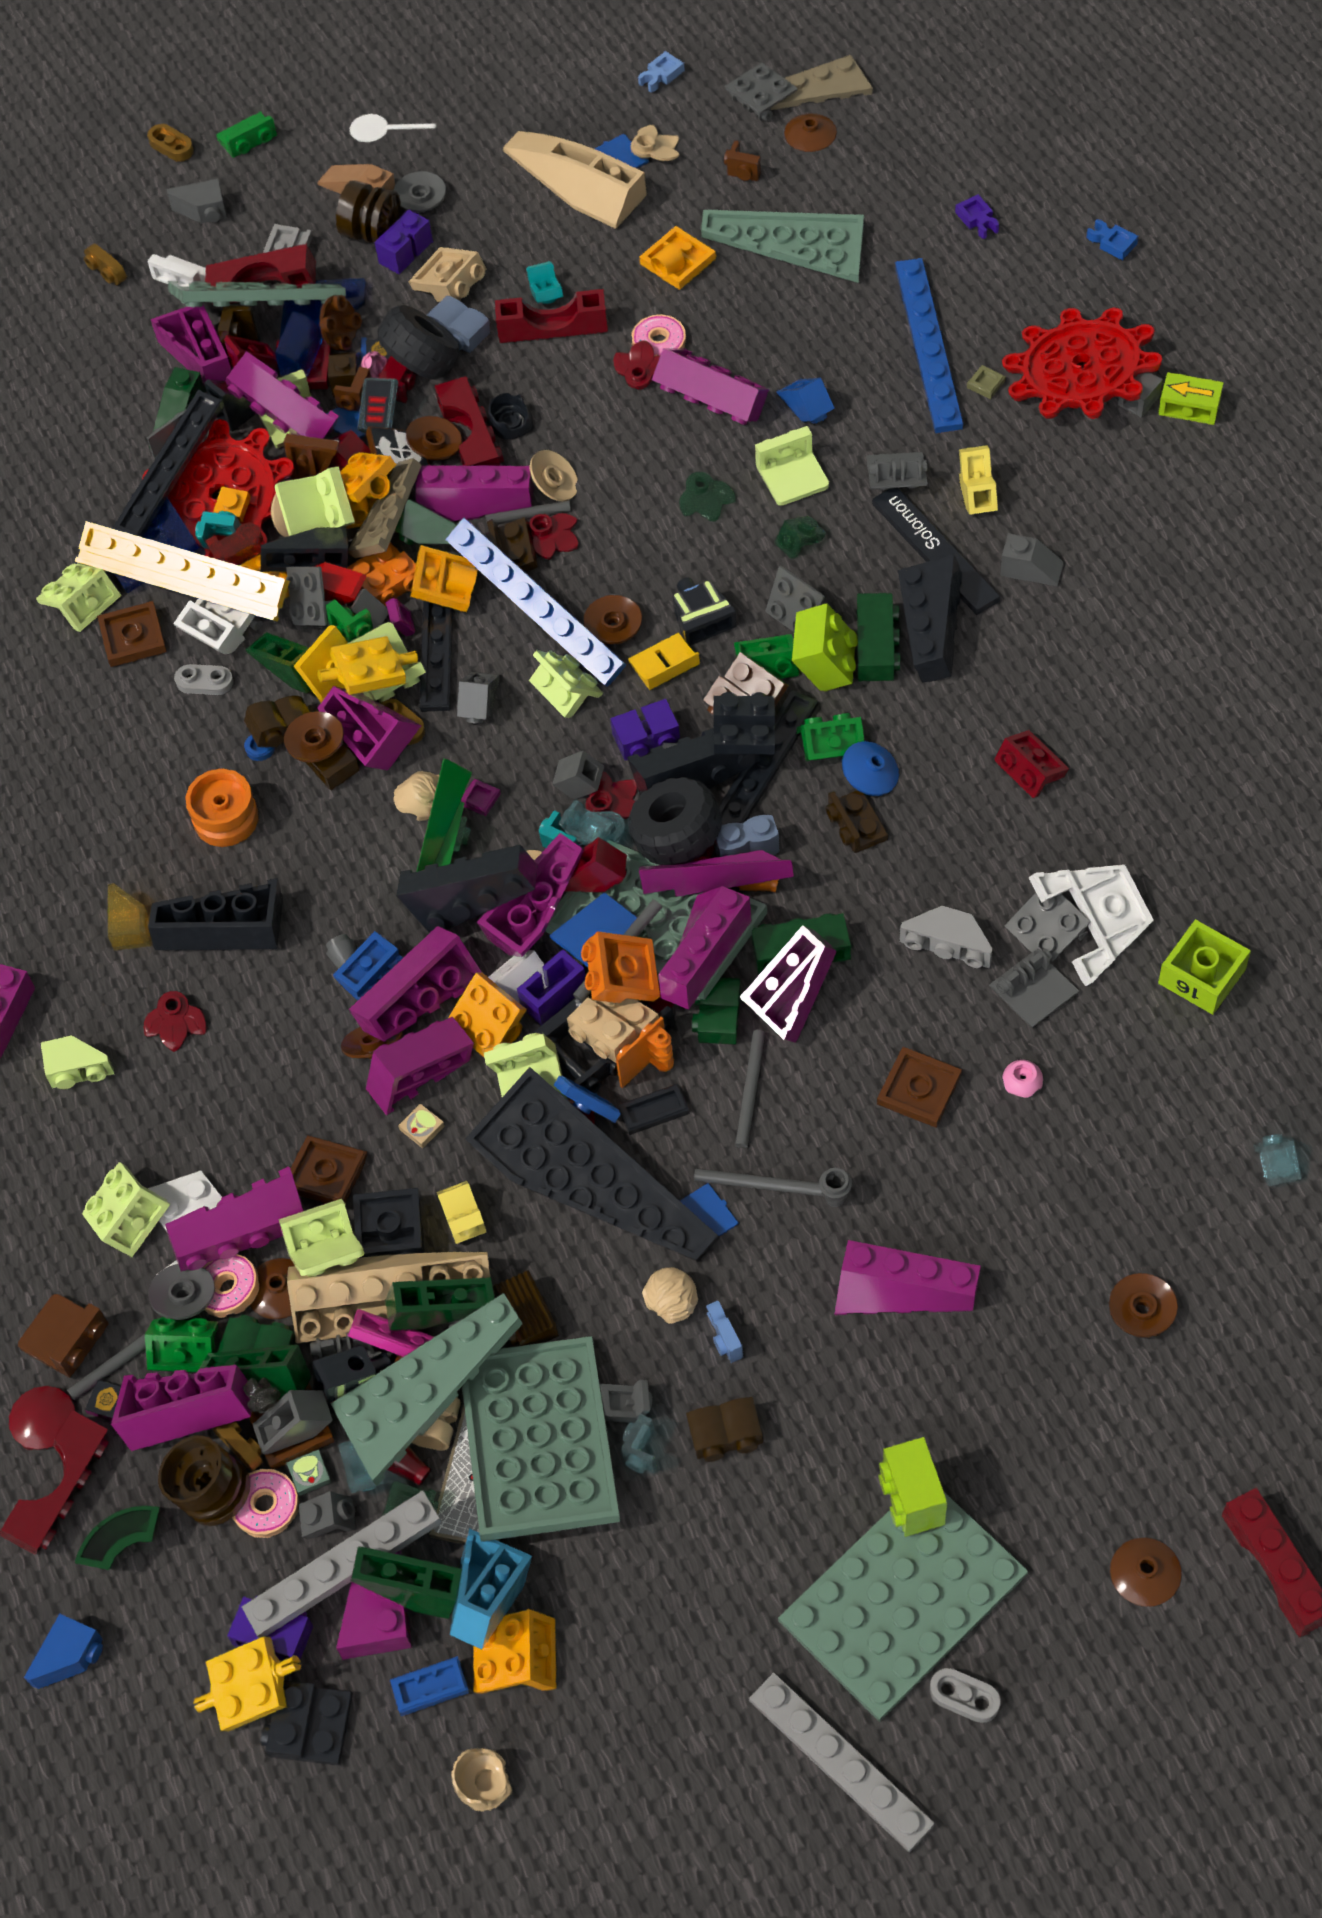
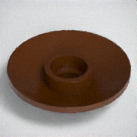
[784,113,837,152]
[406,416,462,460]
[584,595,642,644]
[284,711,344,762]
[341,1027,403,1059]
[250,1258,295,1319]
[1109,1273,1178,1338]
[1110,1538,1181,1607]

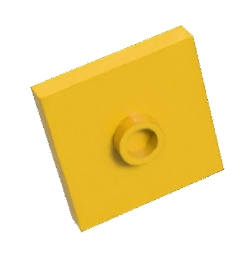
[294,625,348,703]

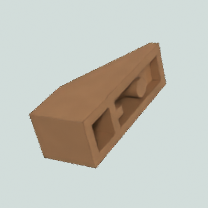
[317,164,395,194]

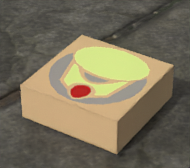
[398,1104,445,1148]

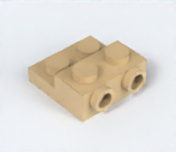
[409,247,486,302]
[567,997,659,1064]

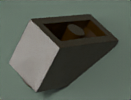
[328,352,361,397]

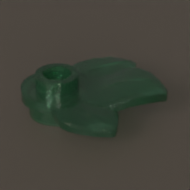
[679,471,736,522]

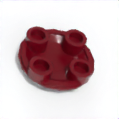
[9,1386,75,1450]

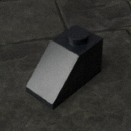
[204,379,257,432]

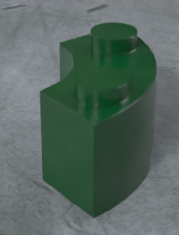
[75,1506,160,1570]

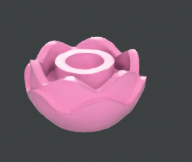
[360,351,387,381]
[1002,1059,1043,1098]

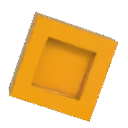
[213,487,251,522]

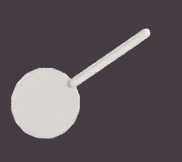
[350,114,437,142]

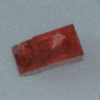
[205,523,265,566]

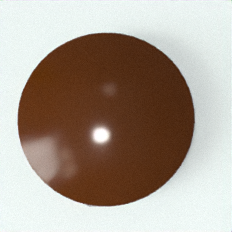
[320,295,362,351]

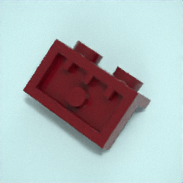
[995,730,1069,798]

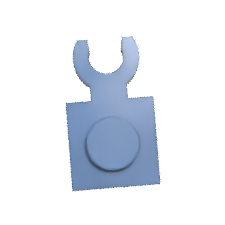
[638,51,684,93]
[706,1301,743,1363]

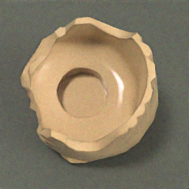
[394,771,439,821]
[642,1267,698,1323]
[451,1748,512,1812]

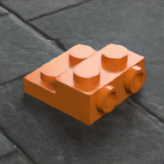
[347,542,416,607]
[581,931,660,1003]

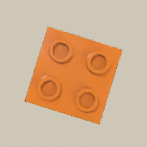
[616,1017,674,1088]

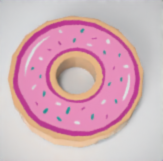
[632,315,686,356]
[203,1254,260,1318]
[233,1469,299,1538]

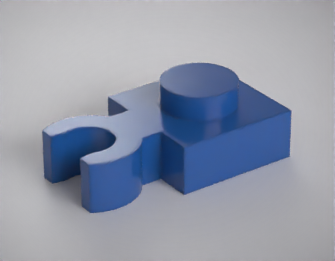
[1086,219,1138,260]

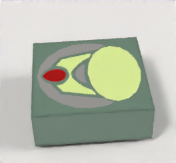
[287,1450,331,1496]

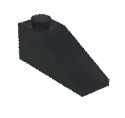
[260,527,348,572]

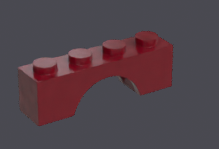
[205,243,316,304]
[495,289,608,343]
[434,376,504,466]
[0,1410,109,1555]
[1222,1488,1322,1638]

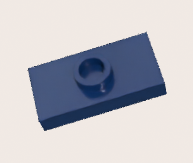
[554,1076,621,1123]
[390,1656,469,1716]

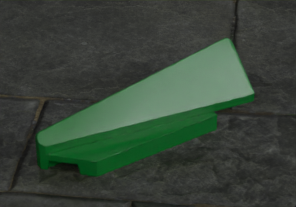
[416,758,472,872]

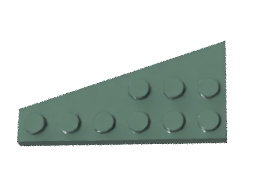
[701,210,864,283]
[168,281,346,307]
[331,1293,523,1486]

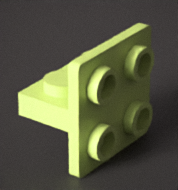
[529,650,603,718]

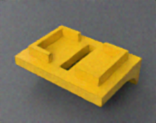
[628,632,700,690]

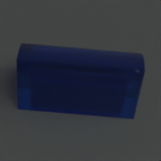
[275,312,324,378]

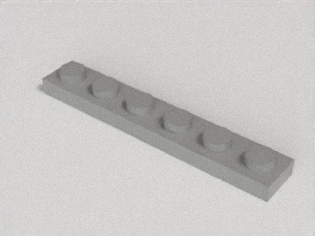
[242,1490,443,1638]
[749,1673,935,1853]

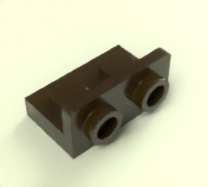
[218,306,260,366]
[486,517,538,572]
[825,790,888,853]

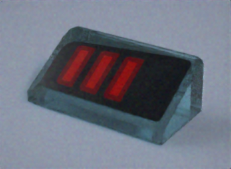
[357,378,398,434]

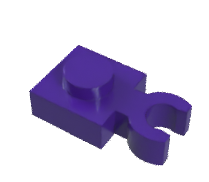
[955,194,999,239]

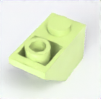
[41,1035,114,1089]

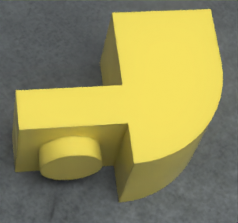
[959,445,998,515]
[436,1181,487,1244]

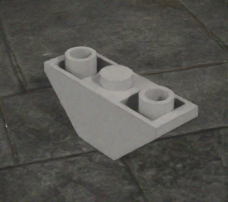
[900,906,993,968]

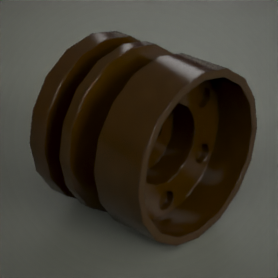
[336,180,401,243]
[158,1435,250,1526]

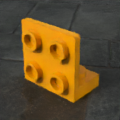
[474,1609,556,1694]

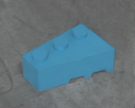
[450,1528,532,1649]

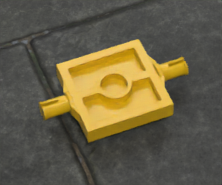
[318,636,418,695]
[194,1636,301,1731]

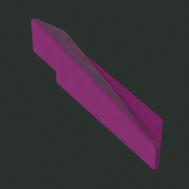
[639,850,794,897]

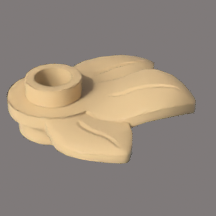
[631,125,679,161]

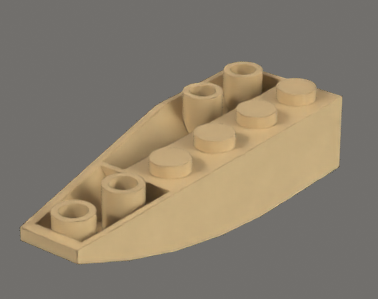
[503,131,646,229]
[287,1252,490,1343]

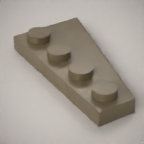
[771,55,873,110]
[348,458,421,558]

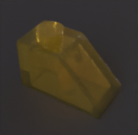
[108,883,151,951]

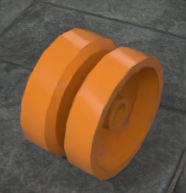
[185,769,259,847]

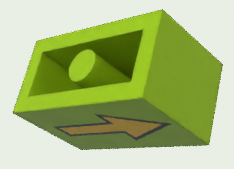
[1158,372,1224,425]

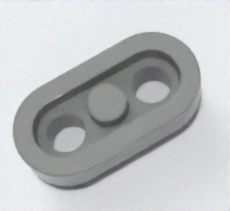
[174,664,233,695]
[930,1668,1000,1723]

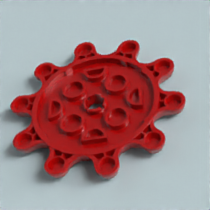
[1002,307,1162,419]
[142,419,294,562]

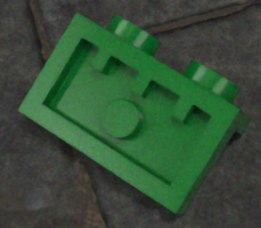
[216,112,277,158]
[326,599,373,643]
[734,634,799,679]
[796,713,865,762]
[145,1317,218,1372]

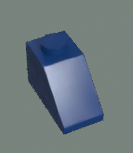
[777,378,835,424]
[24,1614,103,1689]

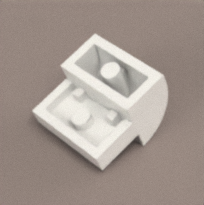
[173,598,256,654]

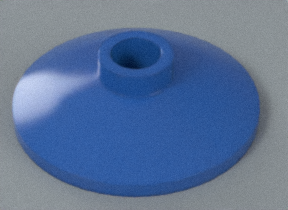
[842,741,899,796]

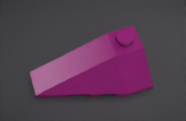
[477,833,584,957]

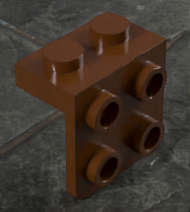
[18,1294,109,1378]

